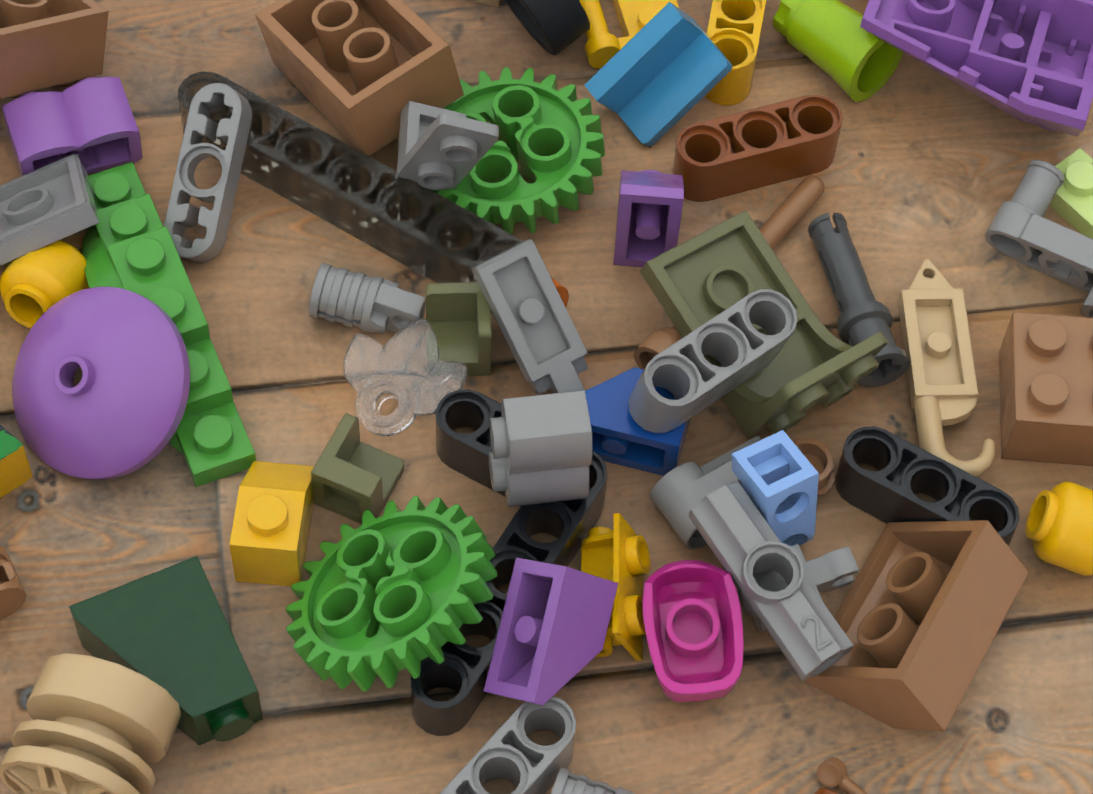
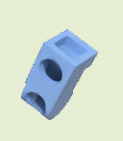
[732,430,819,546]

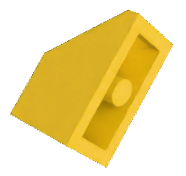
[229,461,314,587]

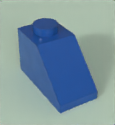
[585,367,691,476]

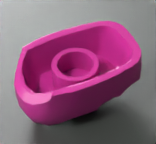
[643,560,744,703]

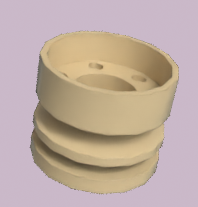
[0,653,181,794]

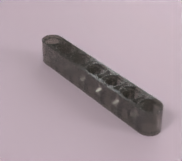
[178,71,523,314]

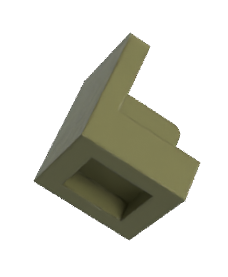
[425,282,492,377]
[311,413,404,524]

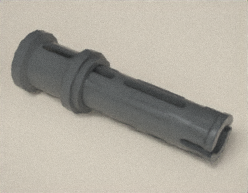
[808,212,910,387]

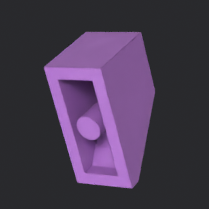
[613,170,684,267]
[483,558,618,705]

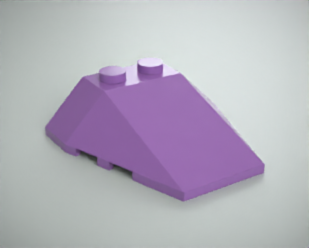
[860,0,1093,137]

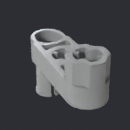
[985,160,1093,318]

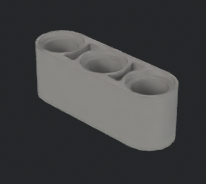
[628,289,798,433]
[440,696,576,794]

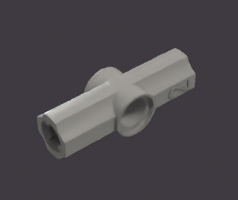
[689,481,853,681]

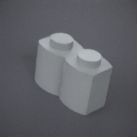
[489,391,592,507]

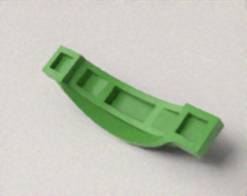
[82,162,256,487]

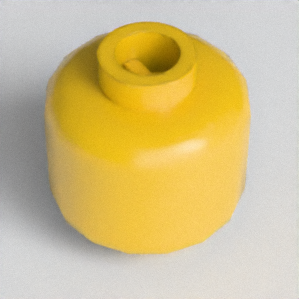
[0,240,89,328]
[1025,481,1093,576]

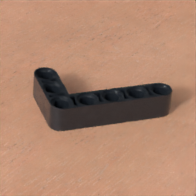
[411,389,607,736]

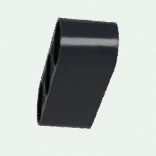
[835,426,1020,546]

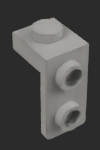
[397,101,499,190]

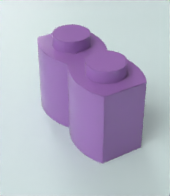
[2,77,143,176]

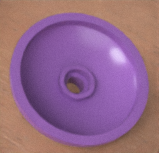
[12,287,190,480]

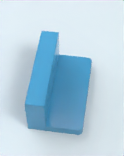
[584,2,732,147]

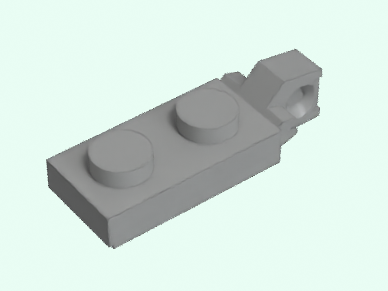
[471,239,588,395]

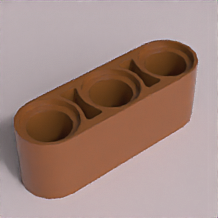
[672,95,843,202]

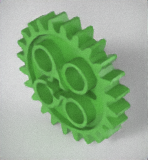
[414,67,605,237]
[286,496,497,691]

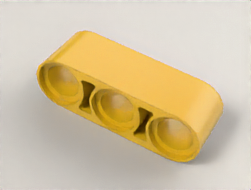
[705,0,767,105]

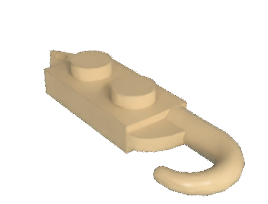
[898,259,995,477]

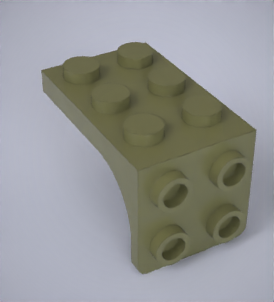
[640,210,889,439]

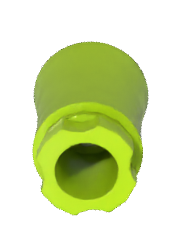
[773,0,903,102]

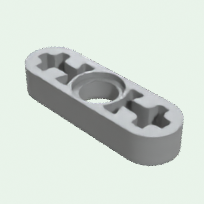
[164,83,252,263]

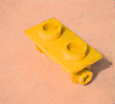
[581,513,651,661]

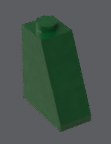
[69,556,263,745]

